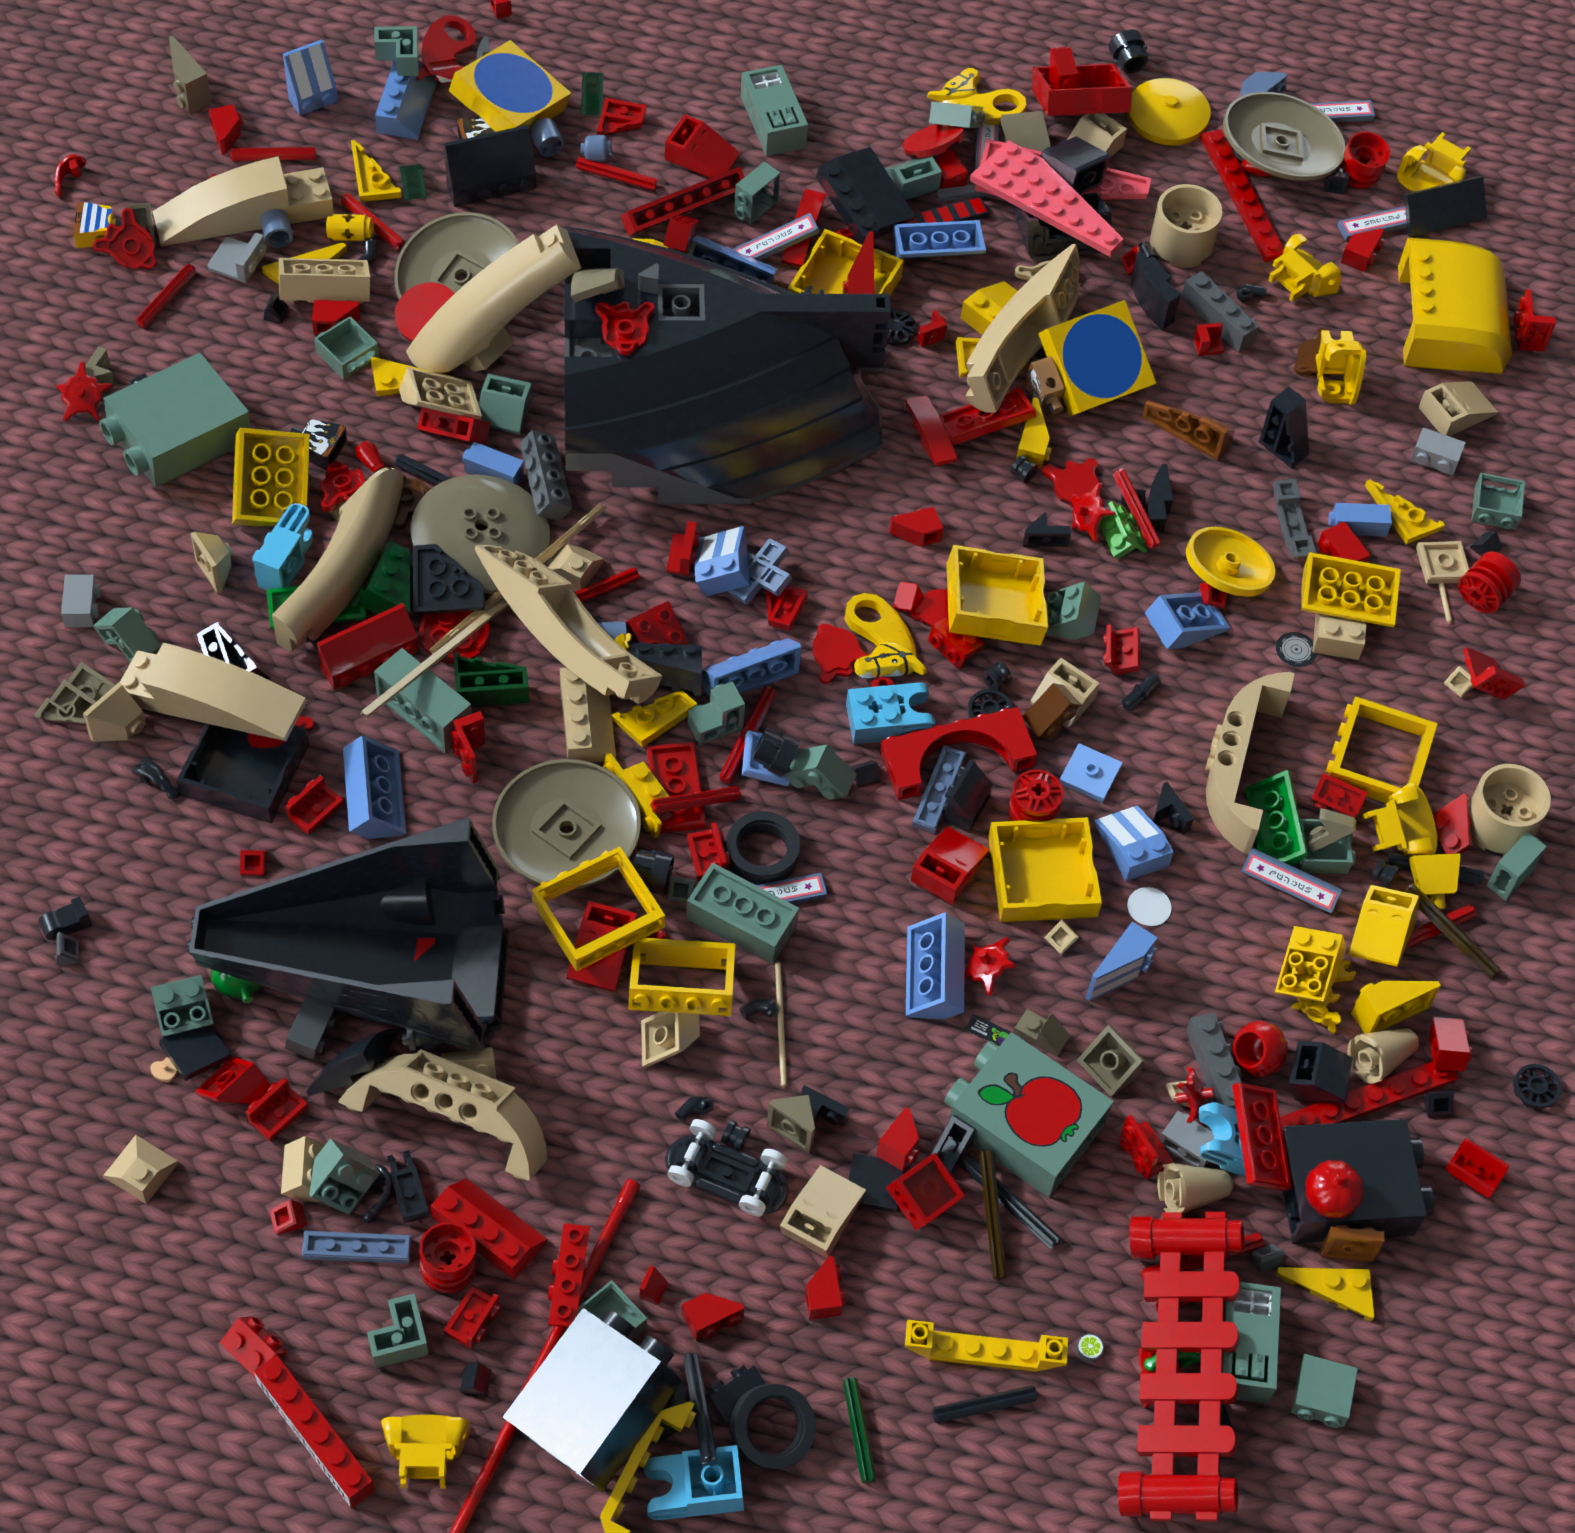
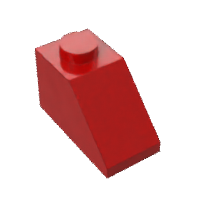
[1049,46,1078,90]
[209,104,243,155]
[876,1107,919,1171]

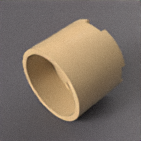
[1150,184,1222,268]
[1468,764,1551,856]

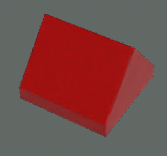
[1121,245,1140,275]

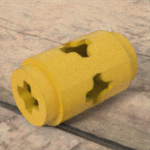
[326,214,374,241]

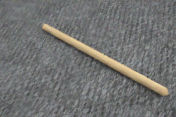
[775,961,787,1088]

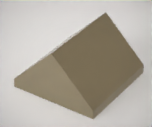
[1077,1024,1145,1097]
[767,1095,815,1154]

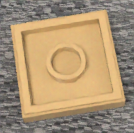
[1416,541,1469,584]

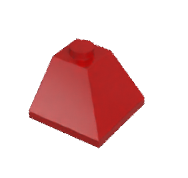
[194,1057,271,1104]

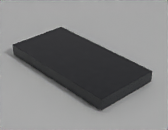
[1404,176,1487,237]

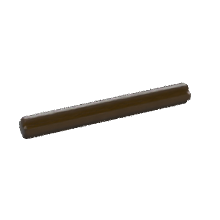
[1404,883,1500,979]
[979,1151,1007,1280]

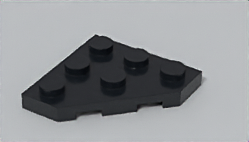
[413,544,485,615]

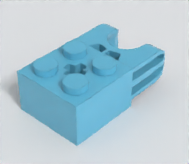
[252,504,313,590]
[846,683,936,745]
[1199,1102,1246,1178]
[643,1445,744,1520]

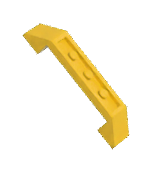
[905,1320,1068,1372]
[600,1401,696,1533]

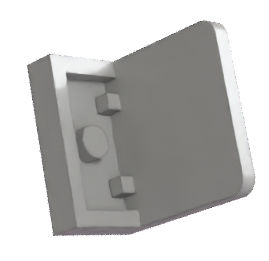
[207,233,267,283]

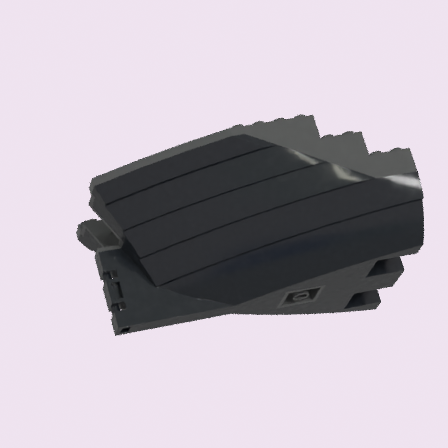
[564,226,891,504]

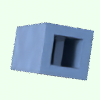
[462,442,524,485]
[1328,503,1392,537]

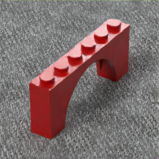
[880,707,1037,800]

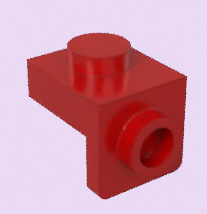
[917,310,947,347]

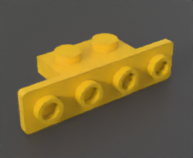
[603,753,669,838]

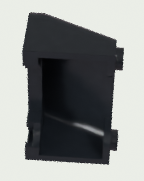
[1014,192,1112,261]

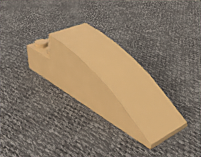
[153,157,334,246]
[120,643,307,741]

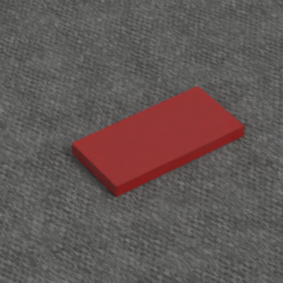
[939,387,1036,446]
[646,742,706,833]
[1232,1082,1292,1191]

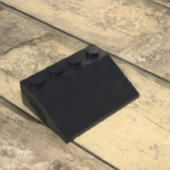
[444,125,537,207]
[816,147,916,245]

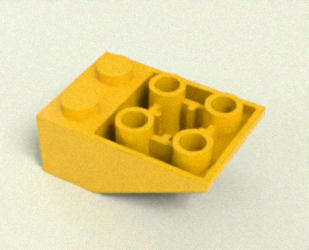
[1349,885,1419,967]
[1275,926,1347,1002]

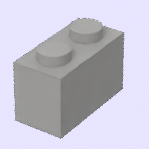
[1411,427,1466,475]
[61,575,100,627]
[1159,1111,1214,1168]

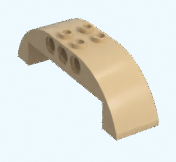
[1205,672,1295,855]

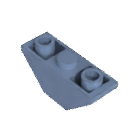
[1239,72,1288,97]

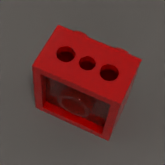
[885,1153,965,1231]

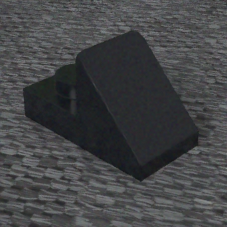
[1022,512,1071,547]
[1153,782,1194,834]
[801,1085,850,1127]
[931,1115,976,1173]

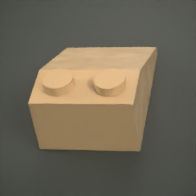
[1313,613,1366,660]

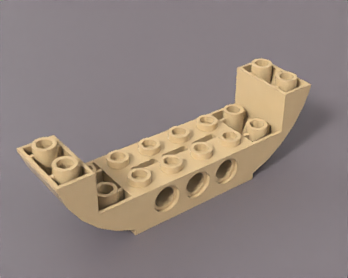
[338,1049,547,1181]

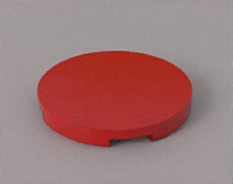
[902,124,965,158]
[395,282,455,342]
[419,611,491,663]

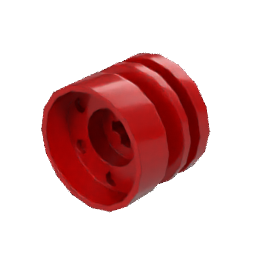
[1339,131,1391,189]
[1458,551,1521,613]
[1008,770,1064,822]
[420,1222,476,1293]

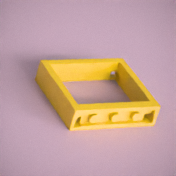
[1326,696,1438,803]
[532,846,665,972]
[628,938,735,1016]

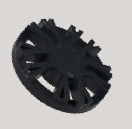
[887,309,916,345]
[968,689,1012,719]
[1513,1064,1562,1110]

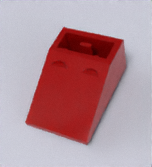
[665,114,741,178]
[910,826,990,905]
[566,901,637,992]

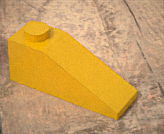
[1016,398,1052,469]

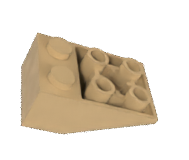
[1419,381,1498,437]
[780,1165,866,1258]

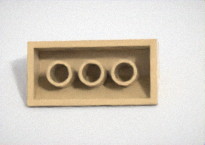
[279,258,370,304]
[560,667,616,763]

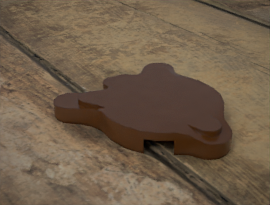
[1294,328,1331,377]
[393,474,429,529]

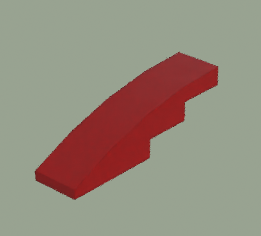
[782,189,826,268]
[906,395,957,466]

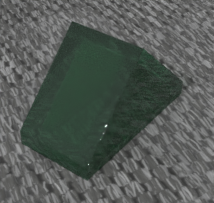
[581,72,604,116]
[397,163,426,201]

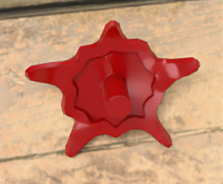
[56,362,113,422]
[1071,483,1116,543]
[964,937,1016,996]
[1175,1066,1215,1126]

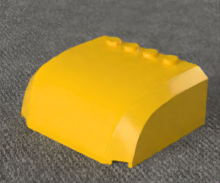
[1398,238,1512,374]

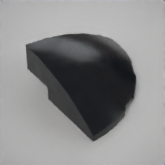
[306,1029,397,1096]

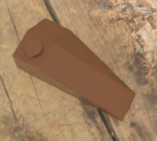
[1142,401,1235,461]

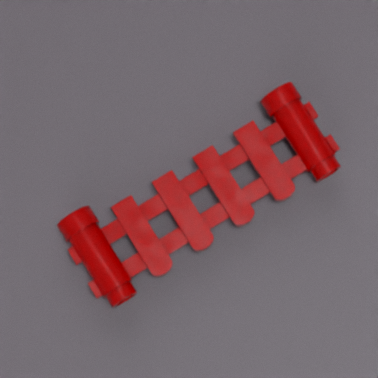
[1118,1212,1245,1522]

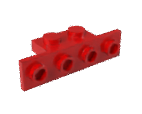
[548,1223,590,1328]

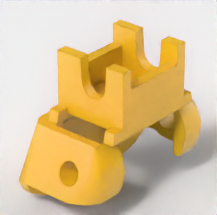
[1397,132,1471,192]
[1268,234,1342,302]
[1315,330,1366,405]
[1363,781,1437,856]
[381,1415,471,1489]

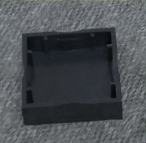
[177,723,309,823]

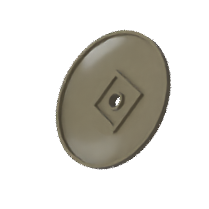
[1223,92,1346,181]
[394,212,519,299]
[410,474,550,594]
[492,759,641,890]

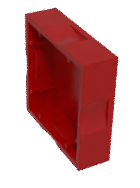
[1032,63,1132,116]

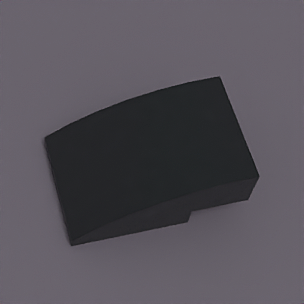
[1130,251,1181,331]

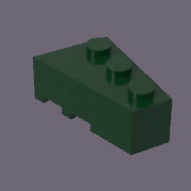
[358,540,410,615]
[453,652,529,707]

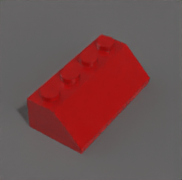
[317,603,419,690]
[431,1178,548,1280]

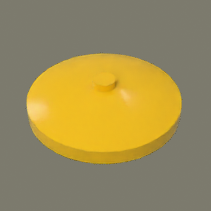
[1127,78,1211,146]
[1186,527,1275,597]

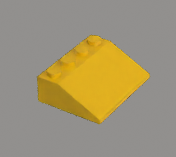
[232,428,310,526]
[1301,552,1401,627]

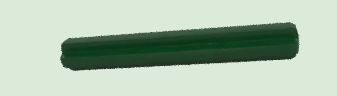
[843,1377,876,1484]

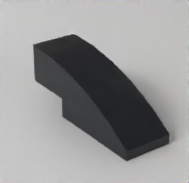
[1145,464,1173,532]

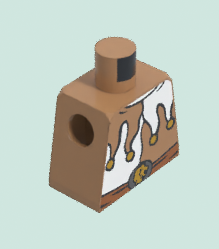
[1023,356,1064,414]

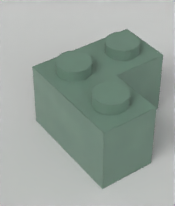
[374,26,419,76]
[93,607,161,663]
[687,682,745,746]
[784,745,857,800]
[367,1293,428,1369]

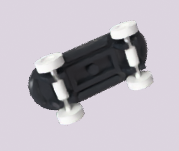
[665,1119,789,1217]

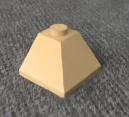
[190,532,233,594]
[545,542,604,592]
[83,683,146,742]
[641,1012,700,1068]
[103,1135,179,1204]

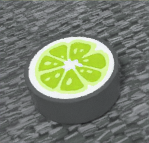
[1076,1333,1104,1362]

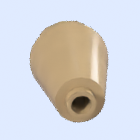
[1347,1028,1419,1084]
[1157,1163,1234,1214]

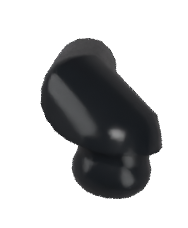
[357,238,378,265]
[674,1097,714,1122]

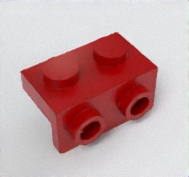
[666,521,700,576]
[928,616,985,669]
[1103,624,1141,675]
[1311,773,1368,819]
[286,775,344,835]
[686,822,730,881]
[246,1078,308,1142]
[1444,1138,1510,1198]
[443,1286,501,1350]
[219,1316,287,1378]

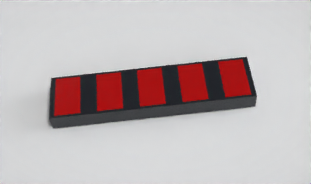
[905,196,989,224]

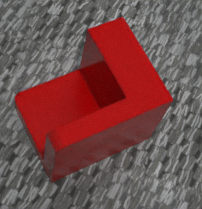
[1193,323,1224,356]

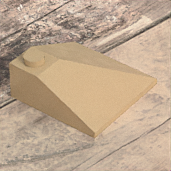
[399,367,482,420]

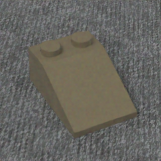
[169,35,212,114]

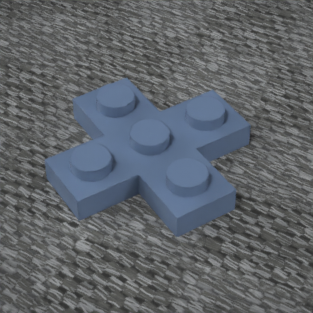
[728,538,792,605]

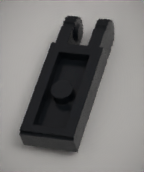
[387,1150,429,1224]

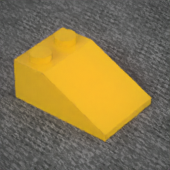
[961,281,1018,335]
[1351,981,1441,1034]

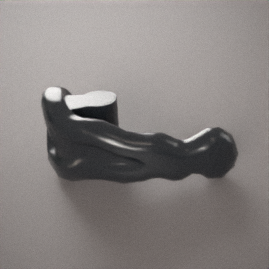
[131,757,180,800]
[363,1164,394,1224]

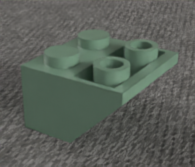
[885,157,942,200]
[479,374,532,435]
[1045,581,1101,640]
[150,975,214,1037]
[309,1138,380,1215]

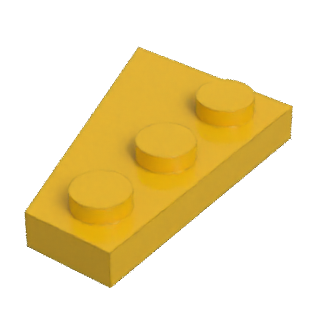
[611,690,697,747]

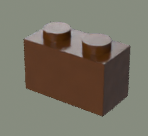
[1022,683,1081,739]

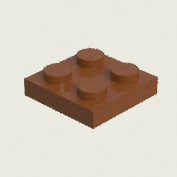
[1321,1225,1384,1262]

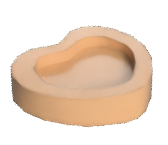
[151,1057,178,1083]

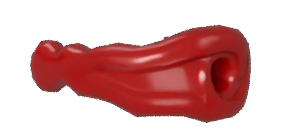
[55,154,87,198]

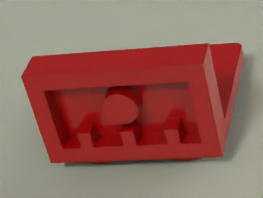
[1513,289,1556,352]
[625,601,689,645]
[1463,647,1525,700]
[451,711,485,783]
[1119,1115,1174,1180]

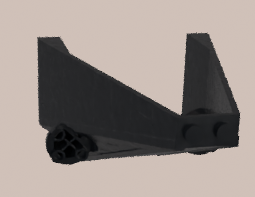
[188,818,509,1054]

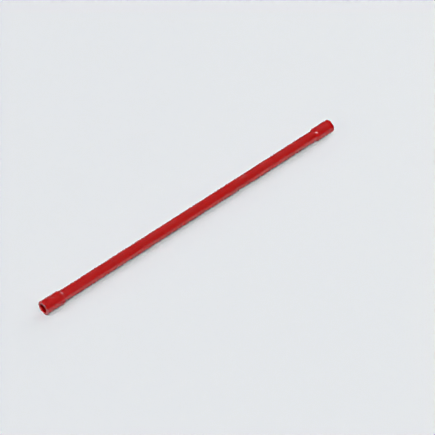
[449,1179,641,1533]

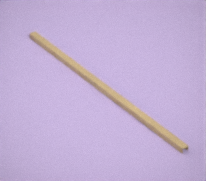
[430,503,607,654]
[361,598,509,719]

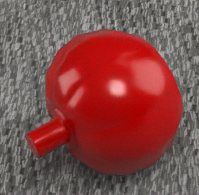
[1232,1020,1288,1078]
[1305,1160,1364,1219]

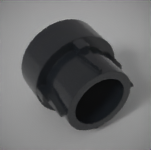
[1108,29,1149,73]
[752,728,800,777]
[633,849,675,896]

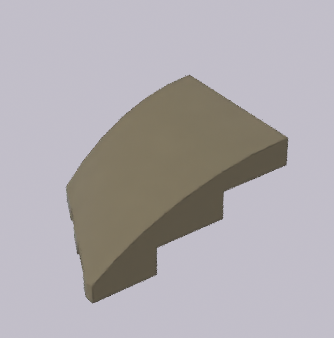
[1000,111,1051,152]
[571,268,625,302]
[34,662,115,724]

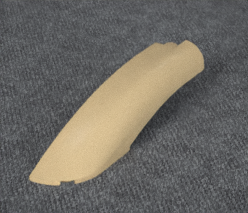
[406,225,581,373]
[966,244,1080,413]
[272,468,404,652]
[475,545,662,704]

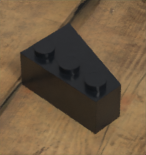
[1259,386,1309,468]
[197,622,271,680]
[630,642,702,697]

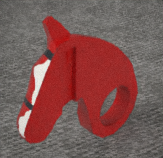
[416,15,476,85]

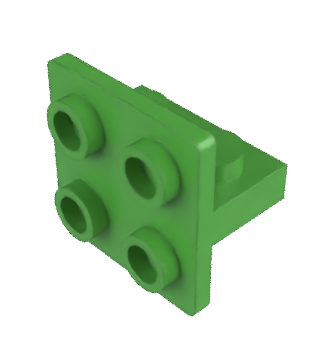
[1099,501,1148,560]

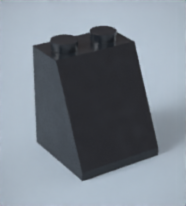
[1041,136,1110,195]

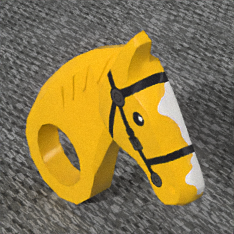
[927,68,1026,125]
[844,593,927,678]

